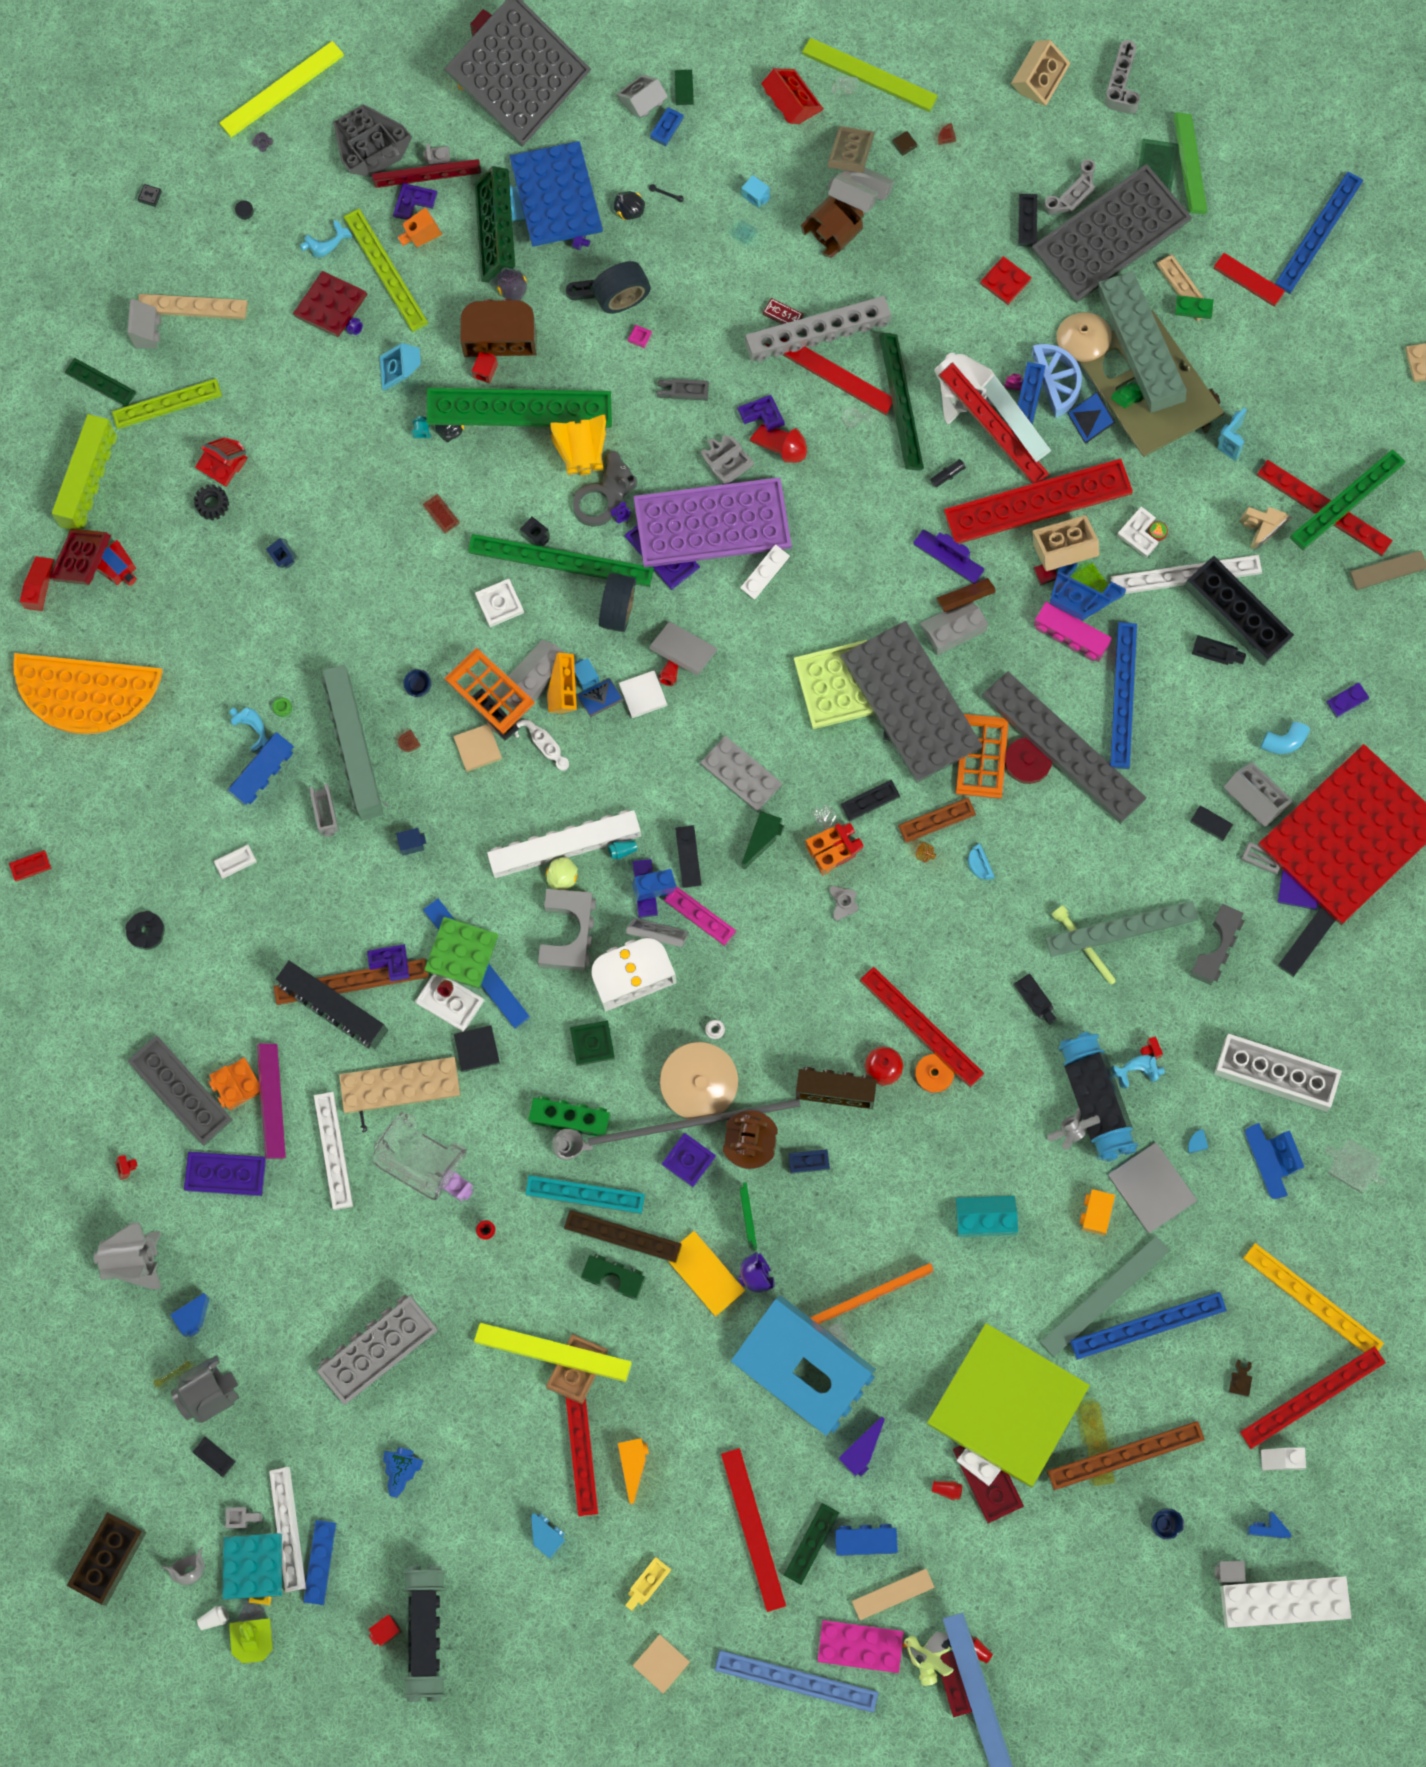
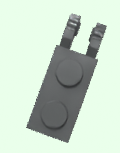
[657,379,709,401]

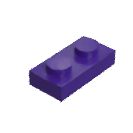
[1326,682,1370,718]

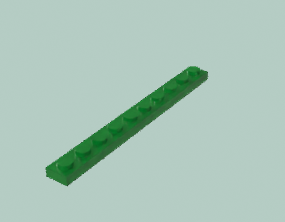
[468,534,654,587]

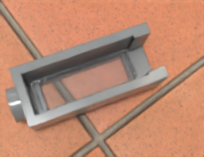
[309,784,339,837]

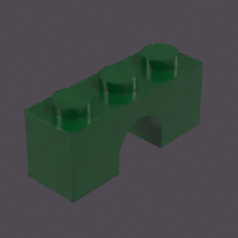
[581,1254,646,1301]

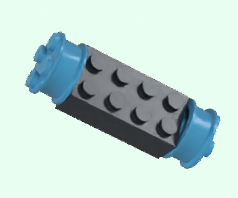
[1058,1032,1138,1162]

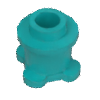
[411,416,431,438]

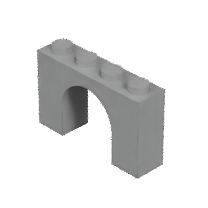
[828,167,894,212]
[538,889,596,971]

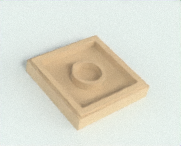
[454,724,502,772]
[633,1634,690,1694]

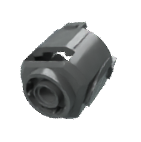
[171,1355,239,1423]

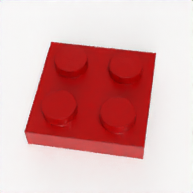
[980,256,1032,305]

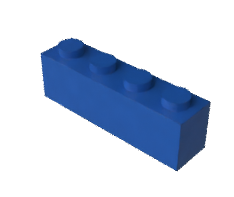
[226,732,294,805]

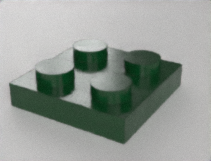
[570,1020,615,1066]

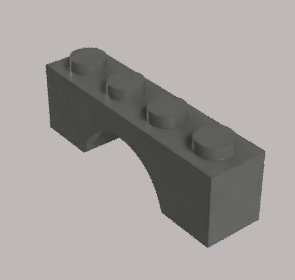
[1190,904,1245,985]

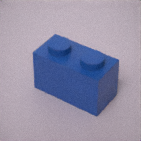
[632,869,676,901]

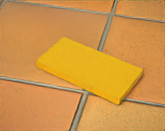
[668,1231,746,1317]

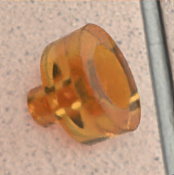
[916,842,936,863]

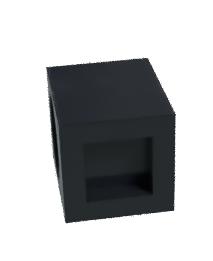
[520,516,550,546]

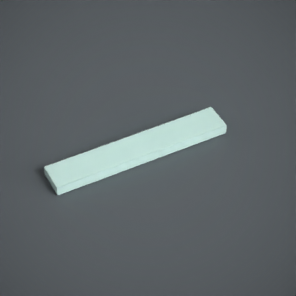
[984,374,1051,462]

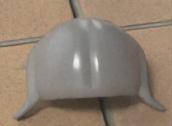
[552,1128,593,1160]
[161,1547,205,1585]

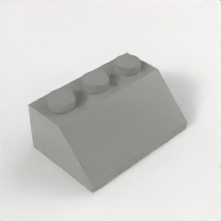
[919,602,988,655]
[1224,762,1293,827]

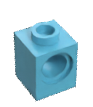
[741,175,770,208]

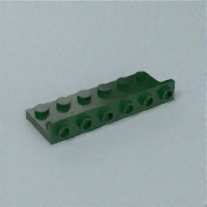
[475,166,516,283]

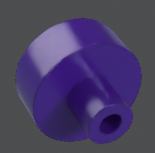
[572,236,591,250]

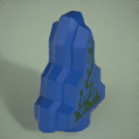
[383,1447,424,1498]

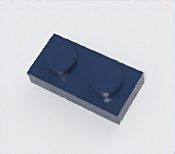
[789,1149,830,1174]

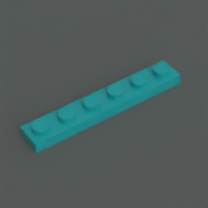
[525,1176,645,1214]

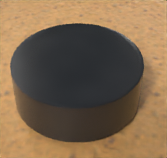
[235,201,254,220]

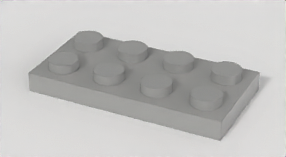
[700,736,782,812]

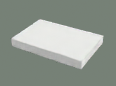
[415,975,485,1032]

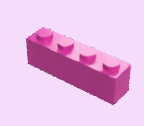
[1034,601,1112,662]

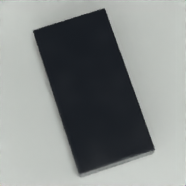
[1190,805,1233,841]
[192,1437,236,1478]

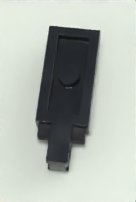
[1192,635,1246,665]
[1014,973,1056,1025]

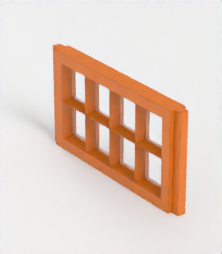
[444,648,535,734]
[956,714,1008,799]

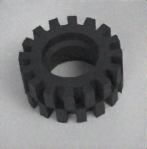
[194,484,229,520]

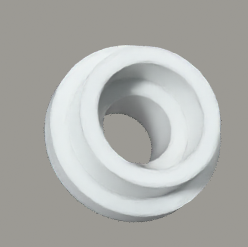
[705,1020,725,1039]

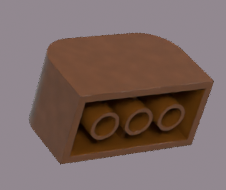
[460,299,537,357]

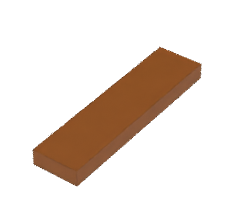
[898,797,976,843]

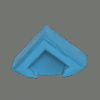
[1188,1129,1208,1154]

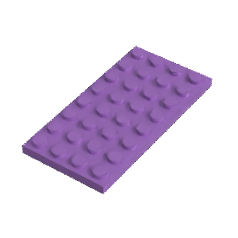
[634,477,792,567]

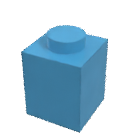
[574,658,599,691]

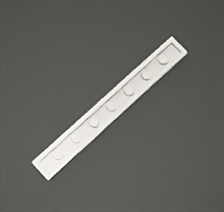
[1110,555,1262,594]

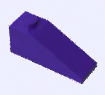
[838,1417,885,1477]

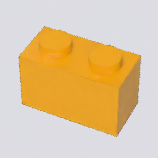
[1079,1189,1115,1236]

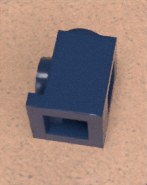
[266,538,297,569]

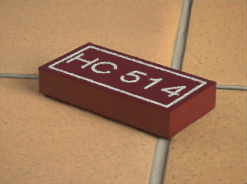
[763,298,803,324]

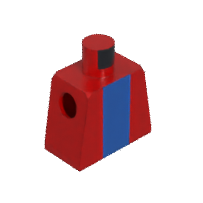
[96,540,137,586]

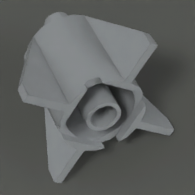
[94,1222,162,1289]

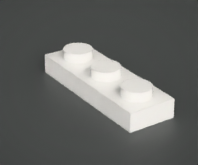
[740,545,790,600]

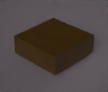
[892,131,917,156]

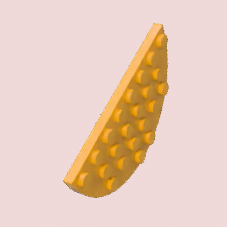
[13,653,163,734]

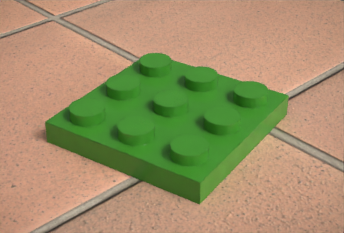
[425,917,499,989]

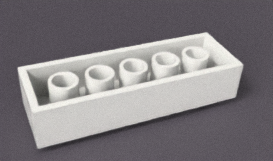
[1214,1034,1342,1112]
[1220,1576,1351,1628]

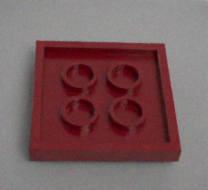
[293,271,368,337]
[49,529,111,585]

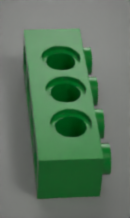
[528,1096,611,1136]

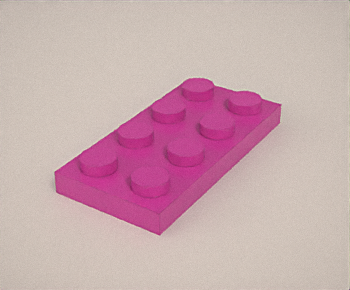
[817,1620,904,1673]

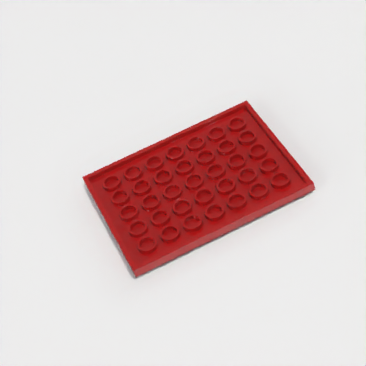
[1258,744,1426,926]

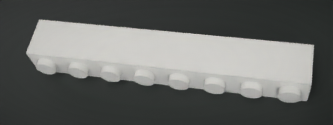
[487,810,641,878]

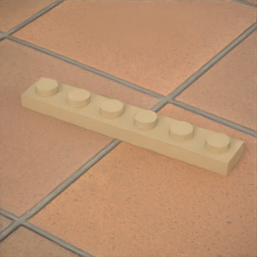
[138,294,248,319]

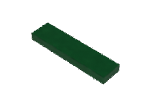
[65,358,136,407]
[783,1503,840,1585]

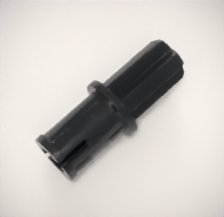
[930,459,966,487]

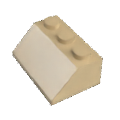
[1011,40,1071,106]

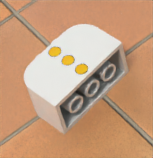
[592,938,677,1012]

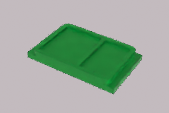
[740,1182,757,1251]

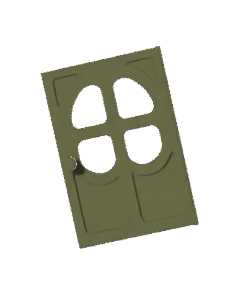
[1078,310,1225,457]

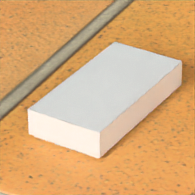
[214,845,257,879]

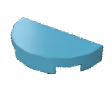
[968,843,995,880]

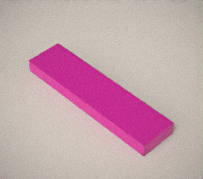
[664,886,736,946]

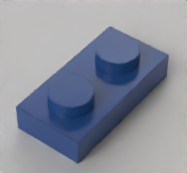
[650,107,684,146]

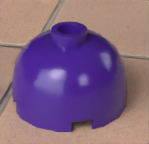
[738,1252,775,1293]

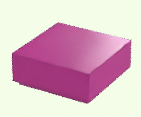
[628,324,652,349]

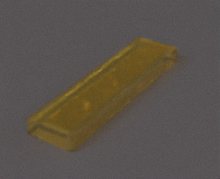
[1079,1402,1115,1486]

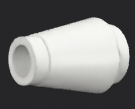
[197,1605,229,1630]

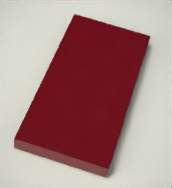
[952,1445,1024,1524]

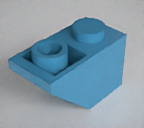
[531,1513,566,1559]

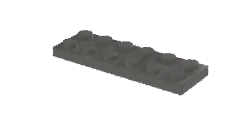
[128,1035,233,1146]

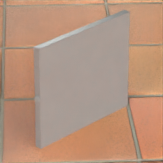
[1108,1143,1197,1233]

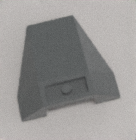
[333,104,412,177]

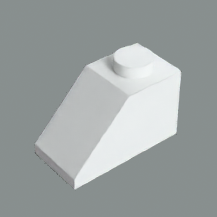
[1261,1448,1306,1471]

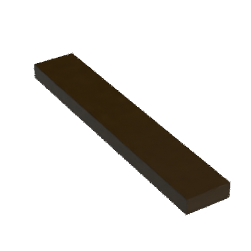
[564,1210,682,1263]

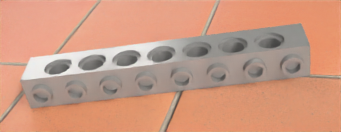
[745,296,891,362]

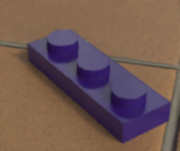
[632,859,658,918]

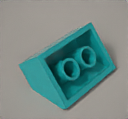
[956,1196,1018,1237]

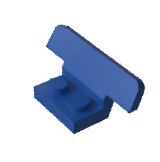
[1245,1123,1304,1199]

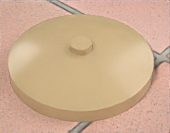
[660,1042,738,1119]

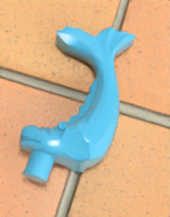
[300,220,352,257]
[229,708,268,752]
[1110,1055,1165,1089]

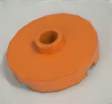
[915,1054,954,1093]

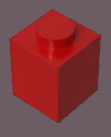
[471,352,498,384]
[368,1614,402,1646]

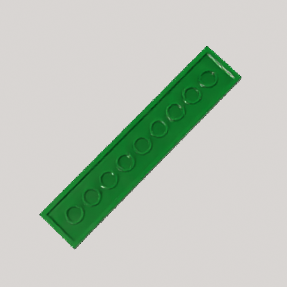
[427,388,612,428]

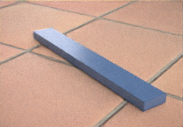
[943,1612,1013,1767]
[714,1650,879,1713]

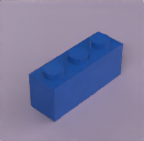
[835,1524,898,1556]

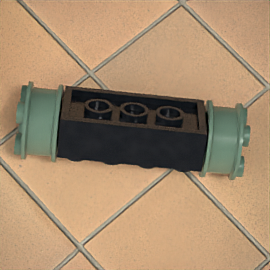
[401,1566,447,1702]

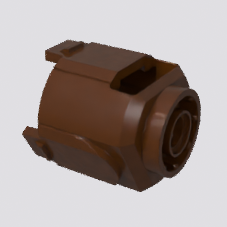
[801,195,864,258]

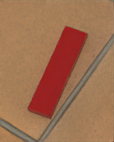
[1213,253,1285,307]

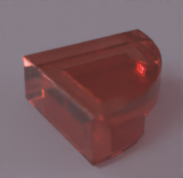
[938,123,956,145]

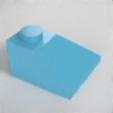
[380,343,421,390]

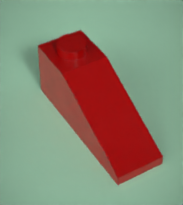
[19,556,54,611]

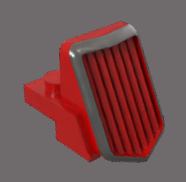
[195,437,248,487]

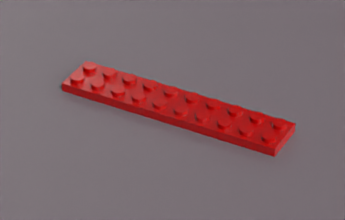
[944,459,1133,544]

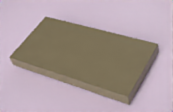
[828,126,875,173]

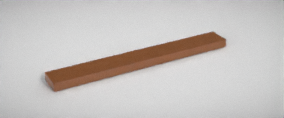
[274,958,429,1005]
[1046,1421,1205,1491]

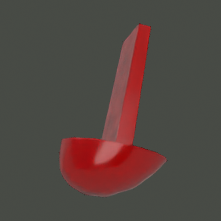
[750,424,807,463]

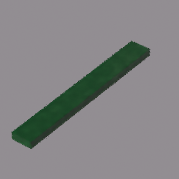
[879,333,924,471]

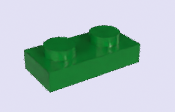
[1175,295,1214,319]
[1111,383,1144,409]

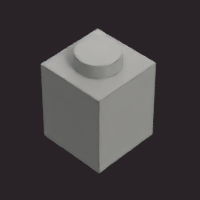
[1214,1561,1246,1583]

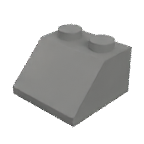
[616,74,668,117]
[128,299,162,348]

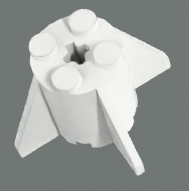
[934,353,994,424]

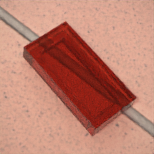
[423,494,460,534]

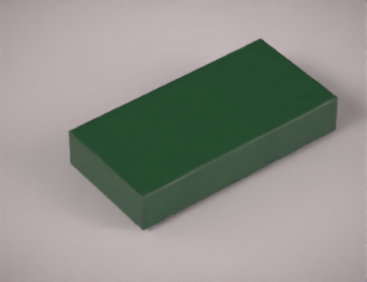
[674,69,694,105]

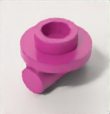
[1004,374,1023,391]

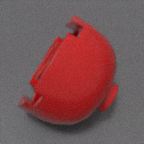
[865,1046,904,1086]

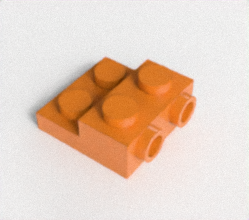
[208,1057,260,1110]

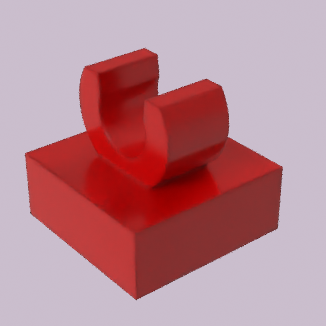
[1140,1036,1163,1059]
[115,1155,138,1180]

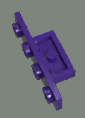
[914,529,984,583]

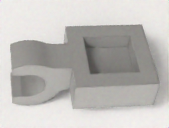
[225,1507,262,1529]

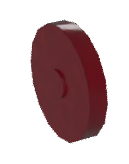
[1005,737,1052,784]

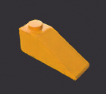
[547,653,577,714]
[618,1438,649,1505]

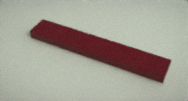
[372,159,481,188]

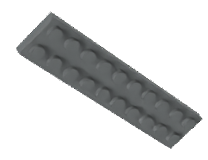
[982,671,1147,824]

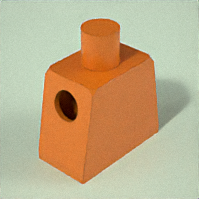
[398,207,443,247]

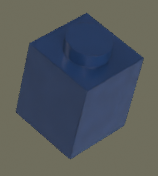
[396,828,427,856]

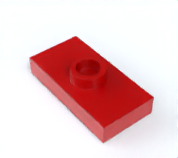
[9,850,52,882]

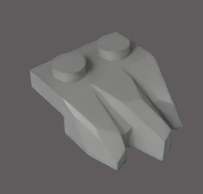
[701,435,754,485]

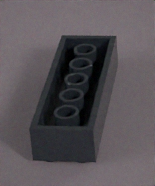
[1184,556,1294,666]
[276,960,389,1049]

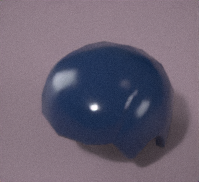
[403,669,432,697]
[1151,1508,1184,1539]

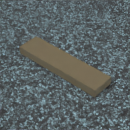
[1350,551,1426,591]

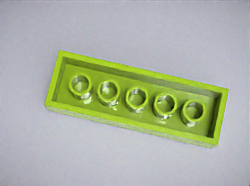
[51,414,117,530]

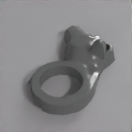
[573,451,637,527]

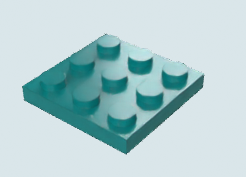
[223,1533,282,1600]

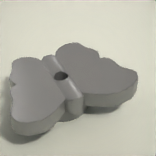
[830,886,858,921]

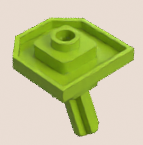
[229,1618,273,1664]

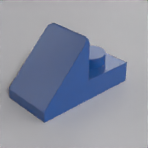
[1247,1511,1291,1539]

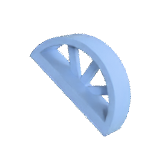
[1032,344,1082,418]

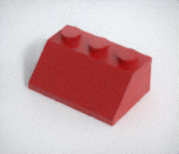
[761,68,824,124]

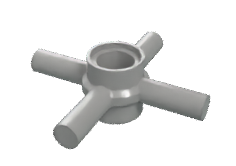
[1047,1108,1100,1150]

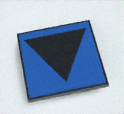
[1068,392,1116,443]

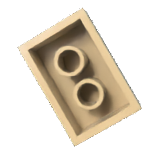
[1033,515,1099,571]

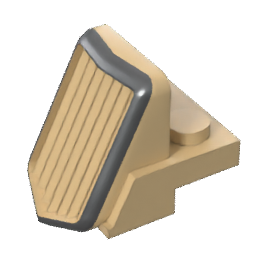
[1240,507,1293,549]

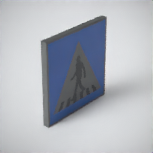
[577,678,624,717]

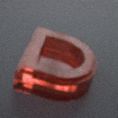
[398,730,421,752]

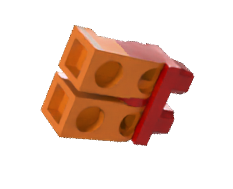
[805,823,864,876]

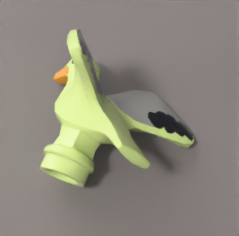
[902,1631,954,1686]

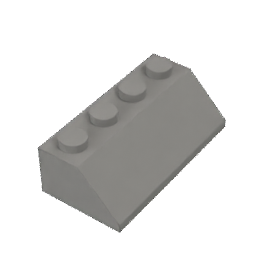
[494,639,565,710]

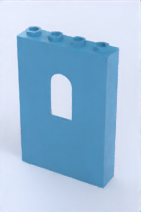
[731,1295,876,1436]

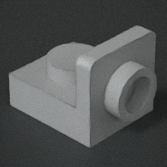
[424,144,451,166]

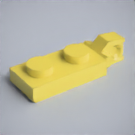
[625,1557,671,1611]

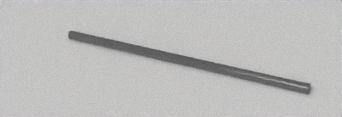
[588,1099,800,1146]

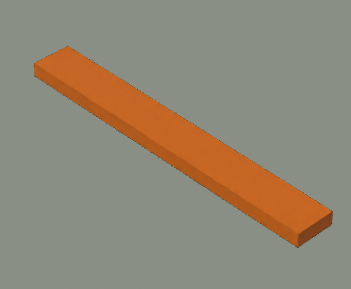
[810,1263,933,1324]

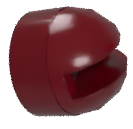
[437,980,454,997]

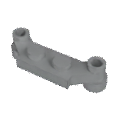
[1045,159,1096,215]

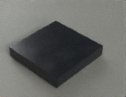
[454,1025,500,1072]

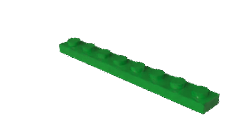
[1290,449,1406,551]

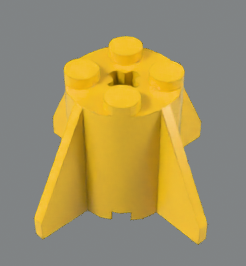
[550,415,606,476]

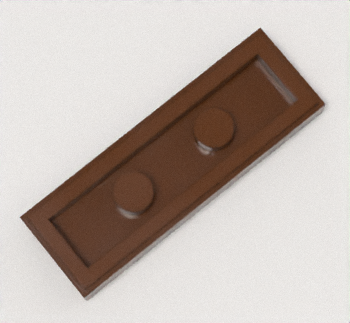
[937,578,996,612]

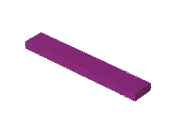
[257,1043,286,1159]

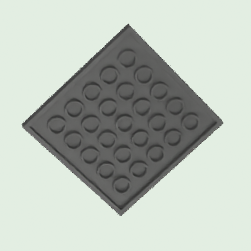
[443,0,591,146]

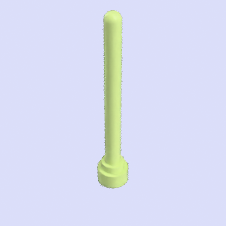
[1051,905,1115,984]

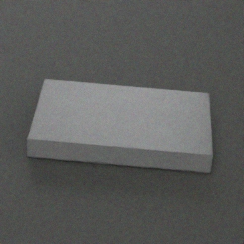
[650,621,717,676]
[626,918,689,947]

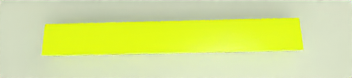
[219,41,344,138]
[474,1323,632,1382]

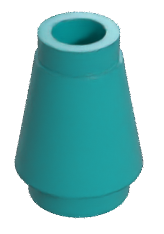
[608,840,637,860]

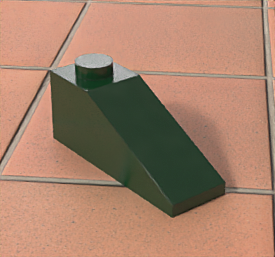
[741,811,784,869]

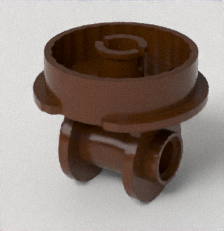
[723,1110,778,1169]

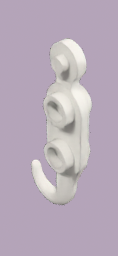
[514,719,569,771]

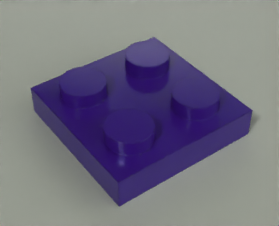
[661,1133,716,1188]

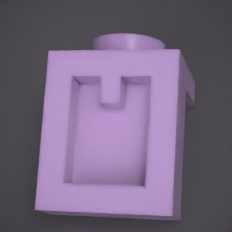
[443,1172,473,1202]

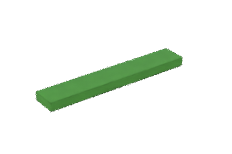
[1173,112,1208,214]

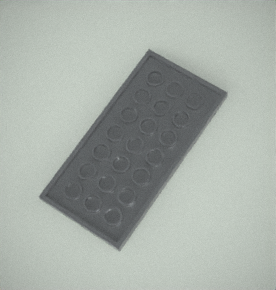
[1032,164,1192,303]
[840,621,983,783]

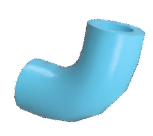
[1260,722,1310,755]

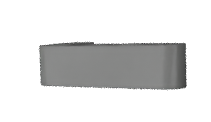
[1105,40,1140,114]

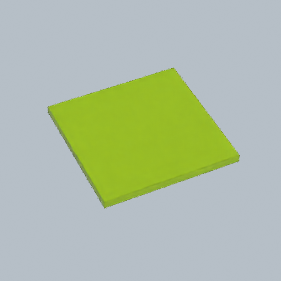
[926,1323,1090,1488]

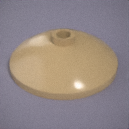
[1057,312,1112,362]

